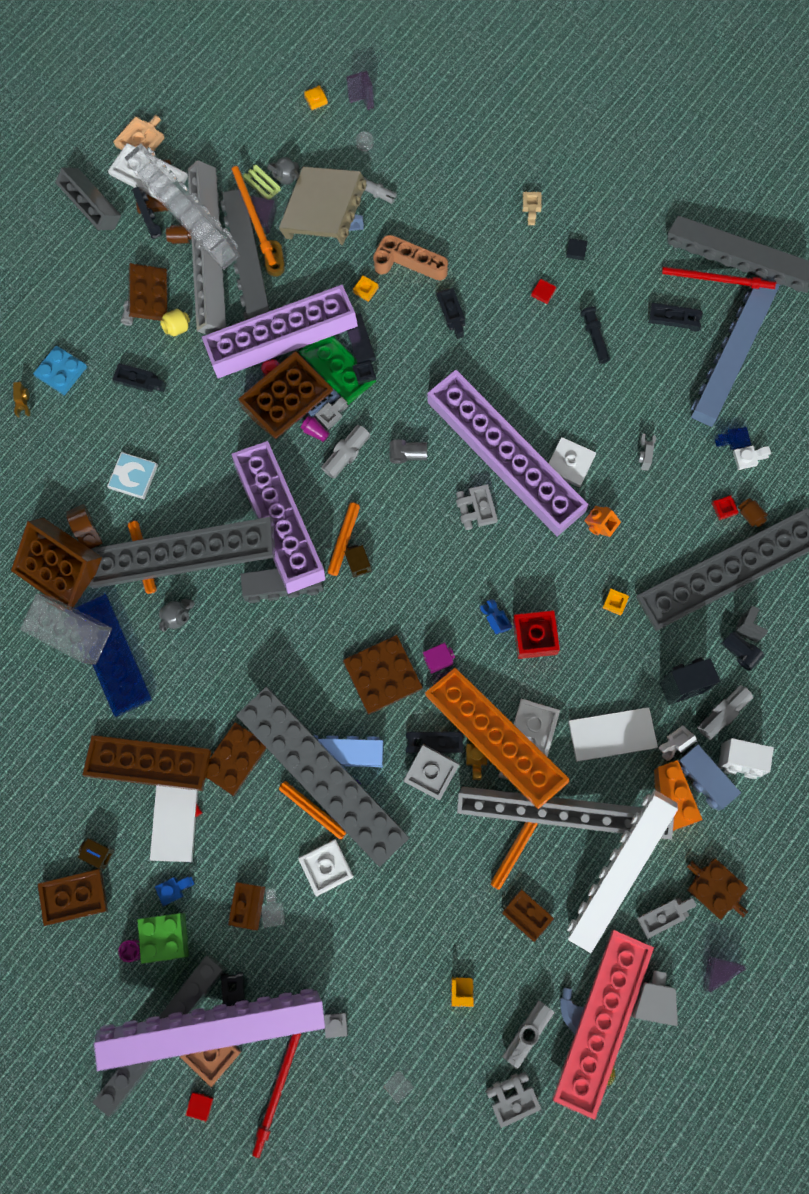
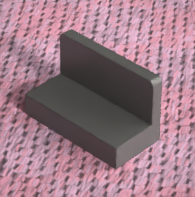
[735,606,768,643]

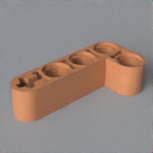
[373,235,448,280]

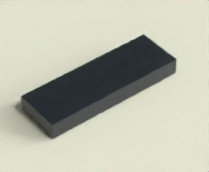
[347,313,376,364]

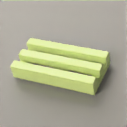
[243,165,281,201]

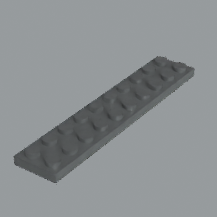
[636,508,809,631]
[89,517,275,588]
[236,686,410,867]

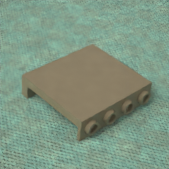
[279,167,366,245]

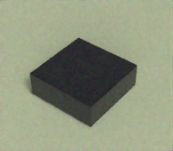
[566,238,588,261]
[353,361,376,385]

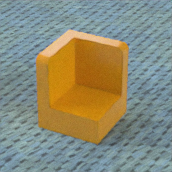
[451,977,474,1007]

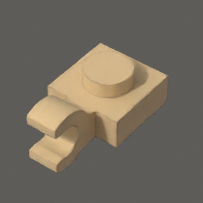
[523,192,541,225]

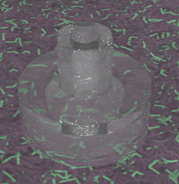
[356,131,374,151]

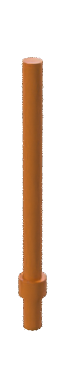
[232,166,276,265]

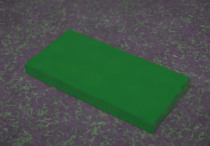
[299,336,376,405]

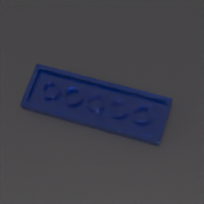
[70,594,153,718]

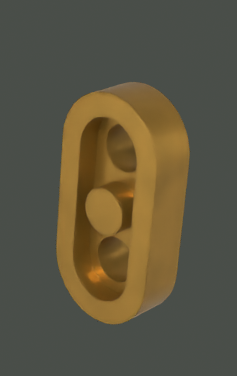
[264,240,285,277]

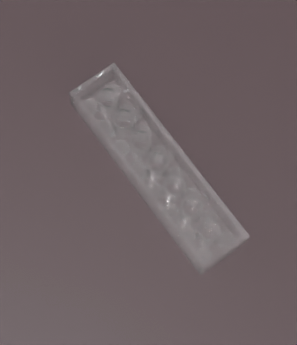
[124,143,240,270]

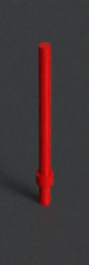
[662,267,777,289]
[252,1033,301,1158]

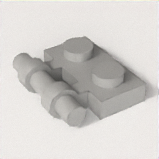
[456,484,498,530]
[486,1072,542,1128]

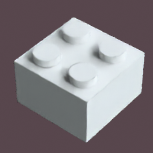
[718,738,774,779]

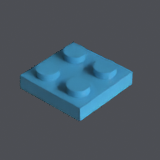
[33,345,87,396]

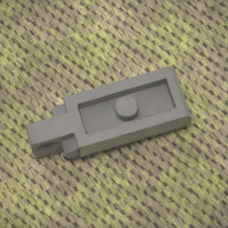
[637,898,697,938]

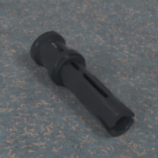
[580,306,611,364]

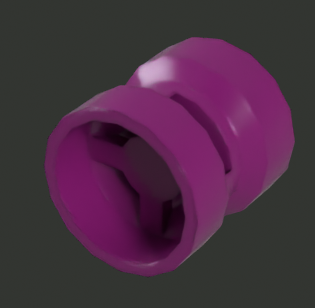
[118,940,141,963]

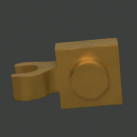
[13,382,31,417]
[466,744,487,780]

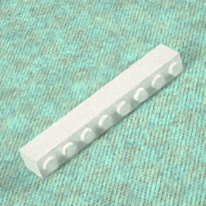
[567,790,678,953]

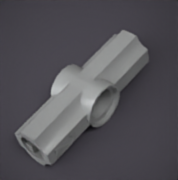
[321,425,370,479]
[697,685,753,740]
[502,1001,555,1069]

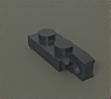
[132,186,162,240]
[436,288,466,339]
[112,363,167,392]

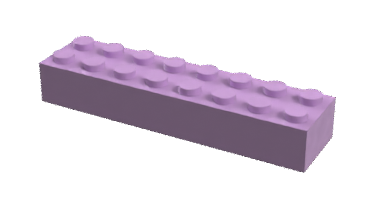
[202,285,358,378]
[232,441,325,594]

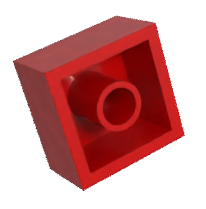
[513,611,560,659]

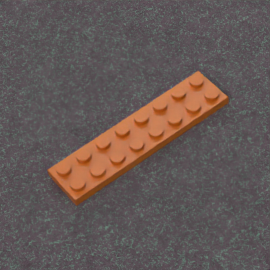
[425,668,569,809]

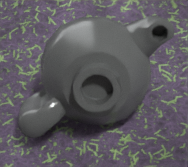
[267,157,300,185]
[159,598,195,632]

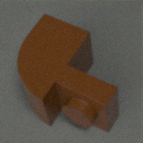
[66,504,103,549]

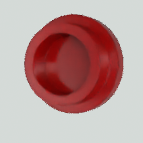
[261,359,279,376]

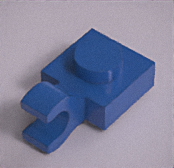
[480,599,512,634]
[155,877,195,906]

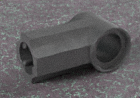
[389,439,427,464]

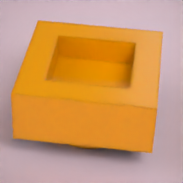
[304,86,328,110]
[353,276,379,302]
[603,589,629,616]

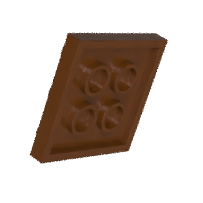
[343,635,423,715]

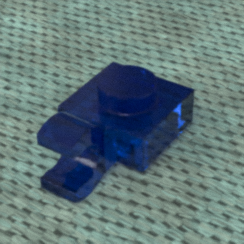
[714,427,751,450]

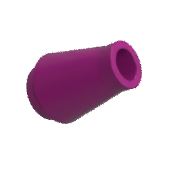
[301,416,330,442]

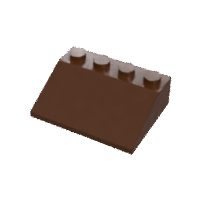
[238,351,333,439]
[11,518,102,611]

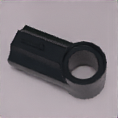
[721,631,765,671]

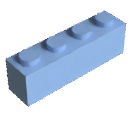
[314,735,384,767]

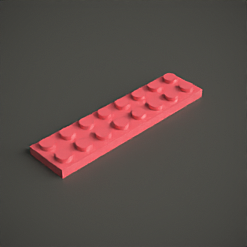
[552,930,654,1120]

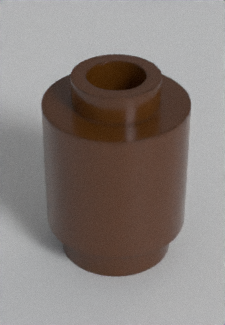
[166,224,192,244]
[738,498,768,527]

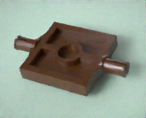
[686,858,748,920]

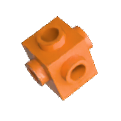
[584,506,621,537]

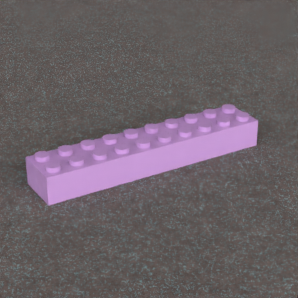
[427,370,588,537]
[94,989,325,1071]

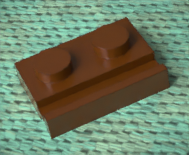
[228,882,266,930]
[502,889,554,942]

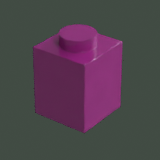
[423,643,455,674]

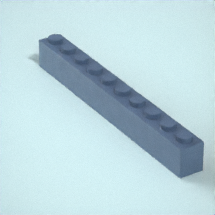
[691,276,780,427]

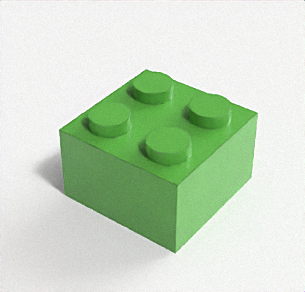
[138,913,189,964]

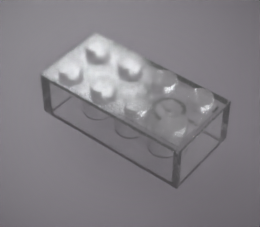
[20,593,112,665]

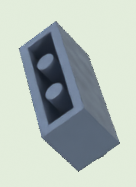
[678,745,741,811]

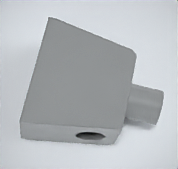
[632,971,678,1026]

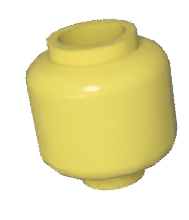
[161,309,190,337]

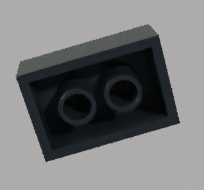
[660,657,721,705]

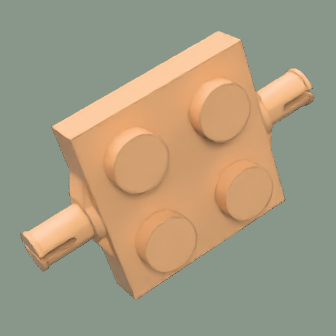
[113,115,165,154]

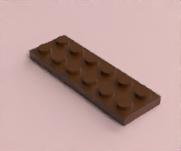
[82,735,211,791]

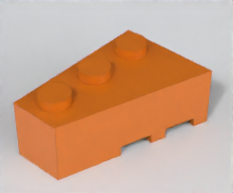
[654,760,703,831]

